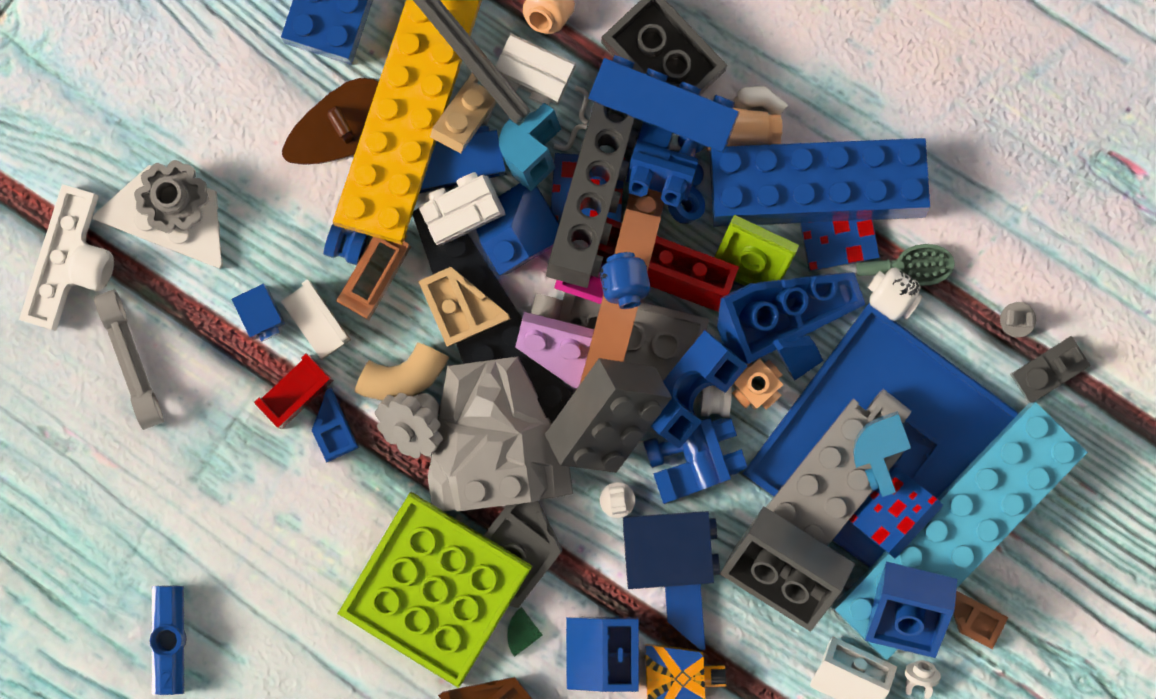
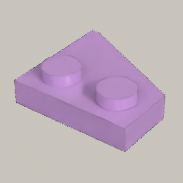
[515,312,594,389]

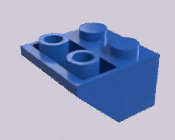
[566,617,639,692]

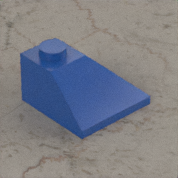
[476,183,560,276]

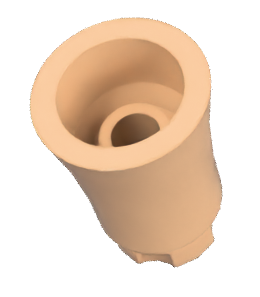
[706,107,783,151]

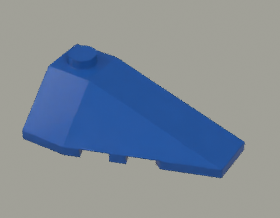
[717,272,866,364]

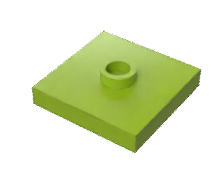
[714,215,799,286]

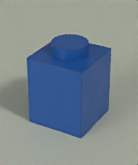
[231,283,285,342]

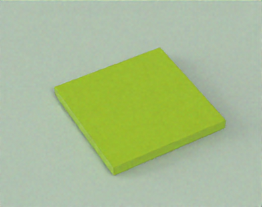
[337,492,533,688]

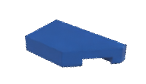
[773,336,824,381]
[312,388,359,463]
[665,584,705,650]

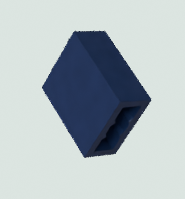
[622,511,720,589]

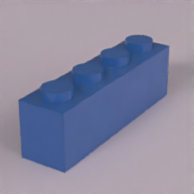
[588,55,740,153]
[419,126,507,194]

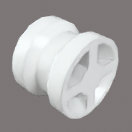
[701,386,732,418]

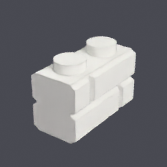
[495,34,576,106]
[419,172,506,245]

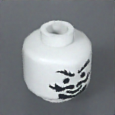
[868,267,923,321]

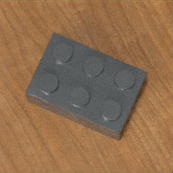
[601,0,727,96]
[544,358,672,473]
[720,506,855,632]

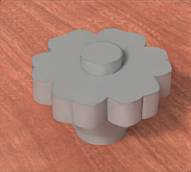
[134,160,209,233]
[375,393,443,459]

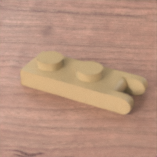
[430,73,497,153]

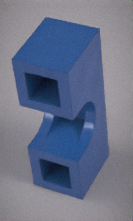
[651,330,748,449]

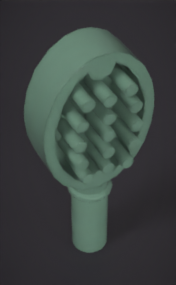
[856,244,955,286]

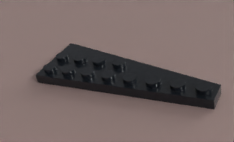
[412,208,572,423]

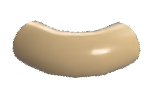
[355,343,449,401]

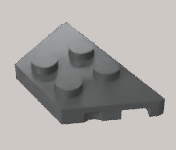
[484,501,563,608]

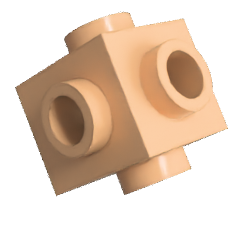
[732,358,783,410]

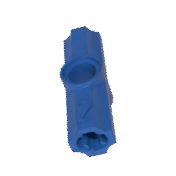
[149,585,187,695]

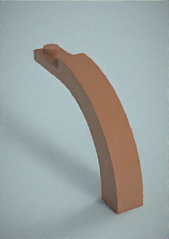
[579,189,664,385]

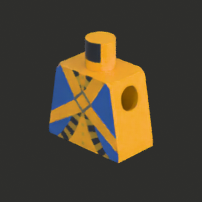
[645,644,726,699]

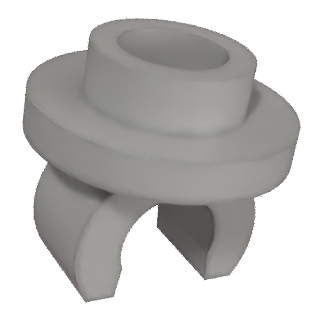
[1000,302,1036,338]

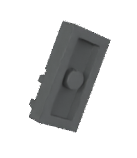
[1010,336,1091,403]

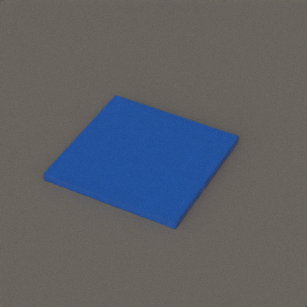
[742,302,1019,568]

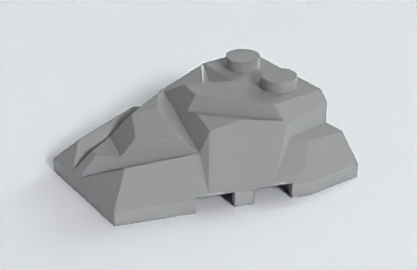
[428,356,573,511]

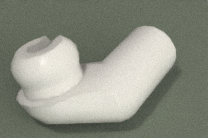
[733,86,788,115]

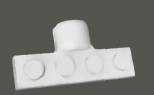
[19,184,114,331]

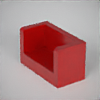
[254,353,334,429]

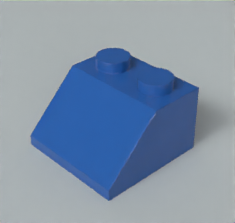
[865,561,958,658]

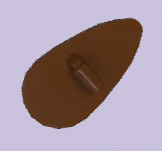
[282,78,379,165]

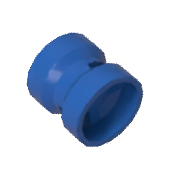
[323,224,368,266]

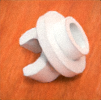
[600,482,635,518]
[905,660,941,699]

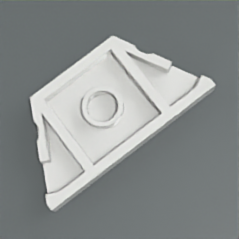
[92,165,223,269]

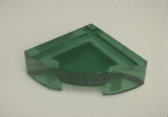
[507,606,543,657]

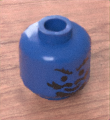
[600,252,651,309]

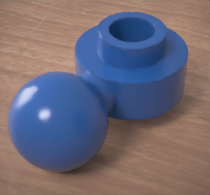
[668,163,705,224]

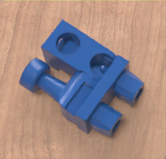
[626,121,705,207]
[643,418,748,504]

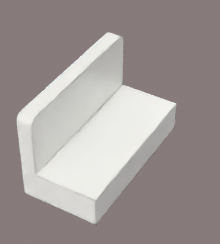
[281,279,351,360]
[810,636,897,699]

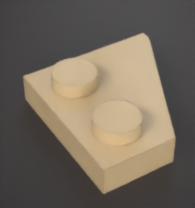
[418,267,511,347]

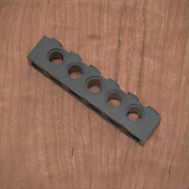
[546,102,639,288]

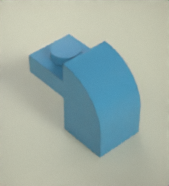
[499,103,561,191]
[853,411,911,497]

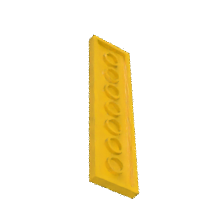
[332,0,482,245]

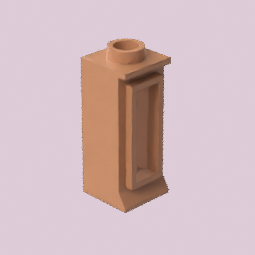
[336,235,411,320]

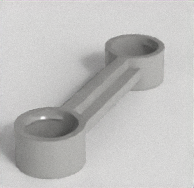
[94,289,164,430]

